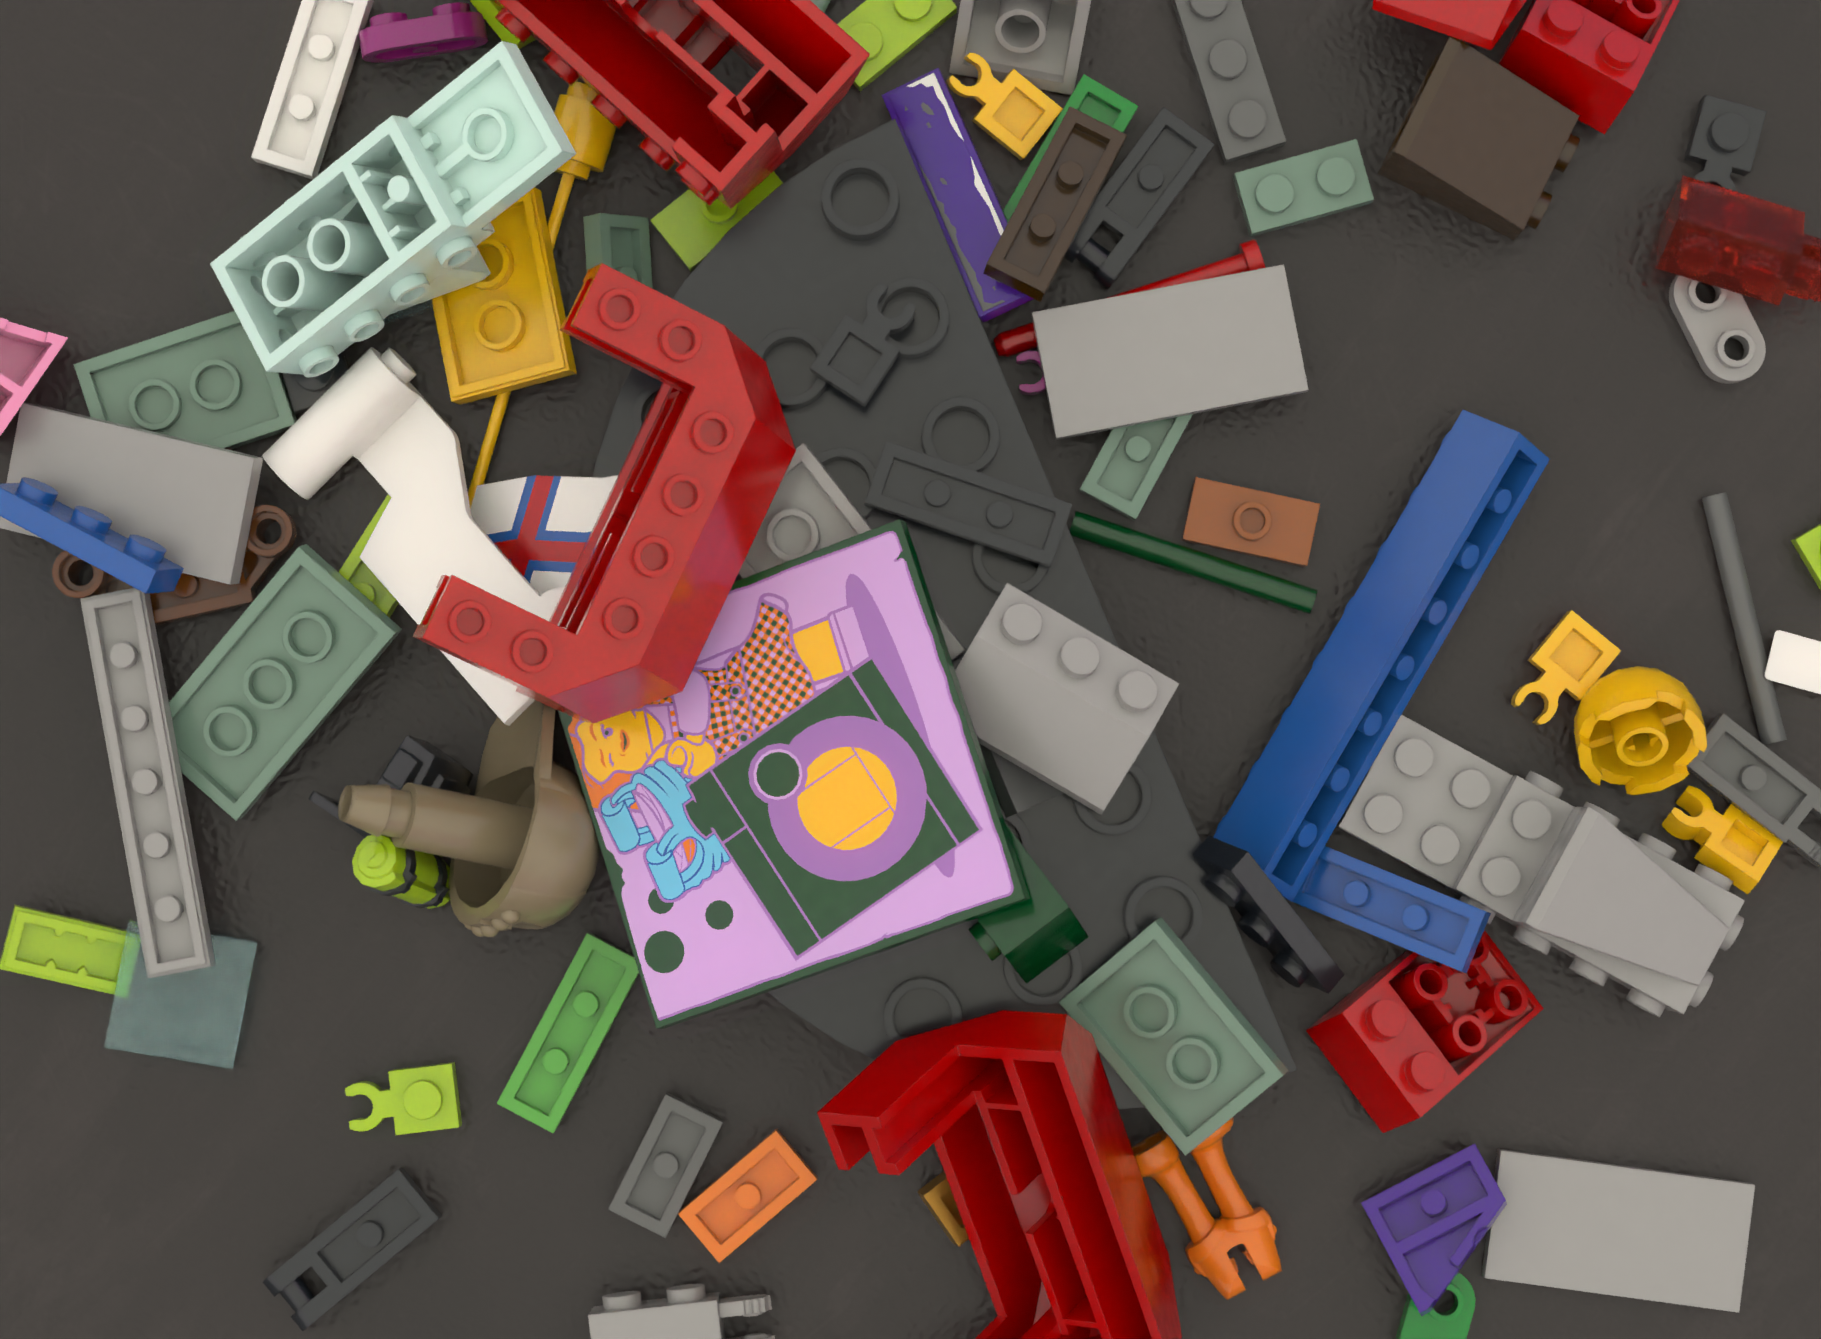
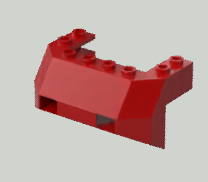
[493,0,870,209]
[412,263,796,723]
[817,1010,1182,1339]

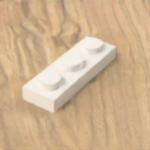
[251,0,374,179]

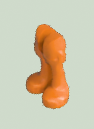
[1132,1117,1282,1300]

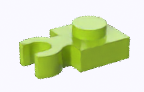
[345,1062,462,1135]

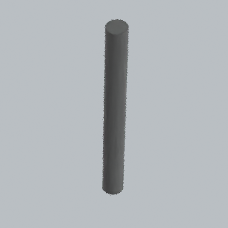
[1702,492,1787,745]

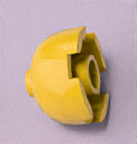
[1574,666,1707,795]

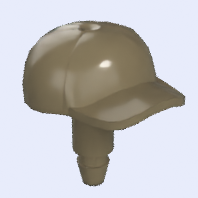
[338,700,600,937]

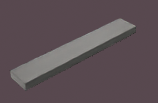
[80,588,216,979]

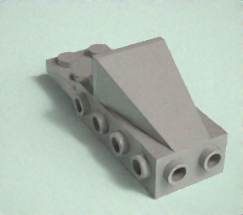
[1336,715,1745,1018]

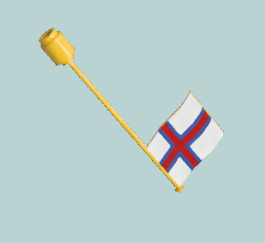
[468,82,618,595]

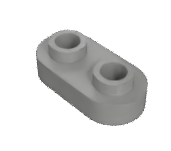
[1669,261,1766,384]

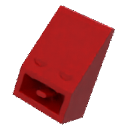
[1498,0,1680,135]
[1306,930,1544,1133]

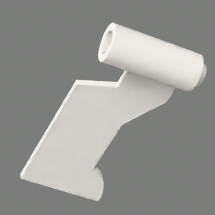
[262,347,565,726]

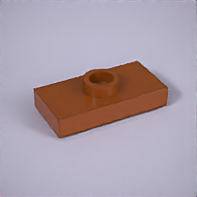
[1181,477,1320,567]

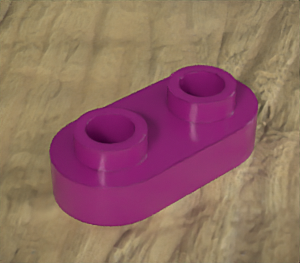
[359,2,488,63]

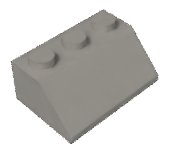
[955,583,1179,815]

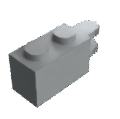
[588,1284,775,1339]

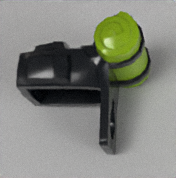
[308,735,474,909]

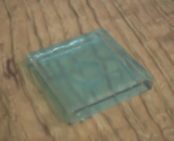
[104,919,257,1069]

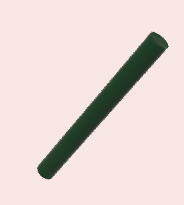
[1069,511,1318,614]

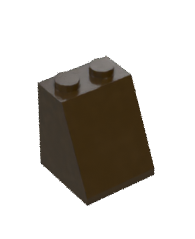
[1377,36,1580,240]

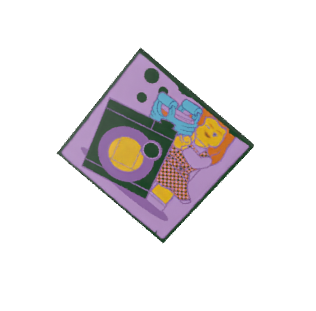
[558,519,1030,1029]

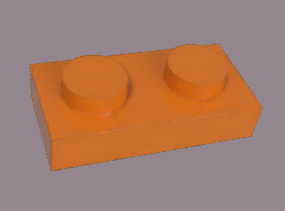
[678,1129,818,1263]

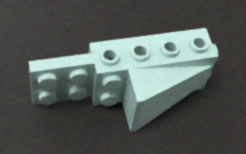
[210,41,577,378]

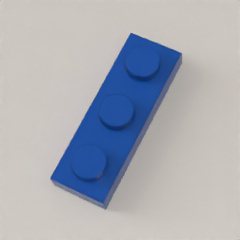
[0,477,184,594]
[1292,846,1491,973]

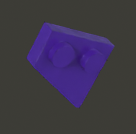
[1361,1143,1507,1316]

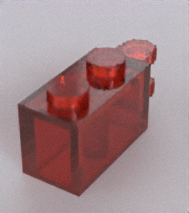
[1656,175,1821,306]

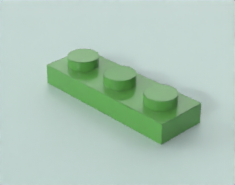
[497,932,639,1133]

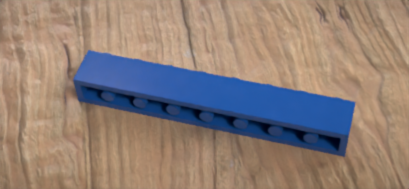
[1213,410,1550,902]

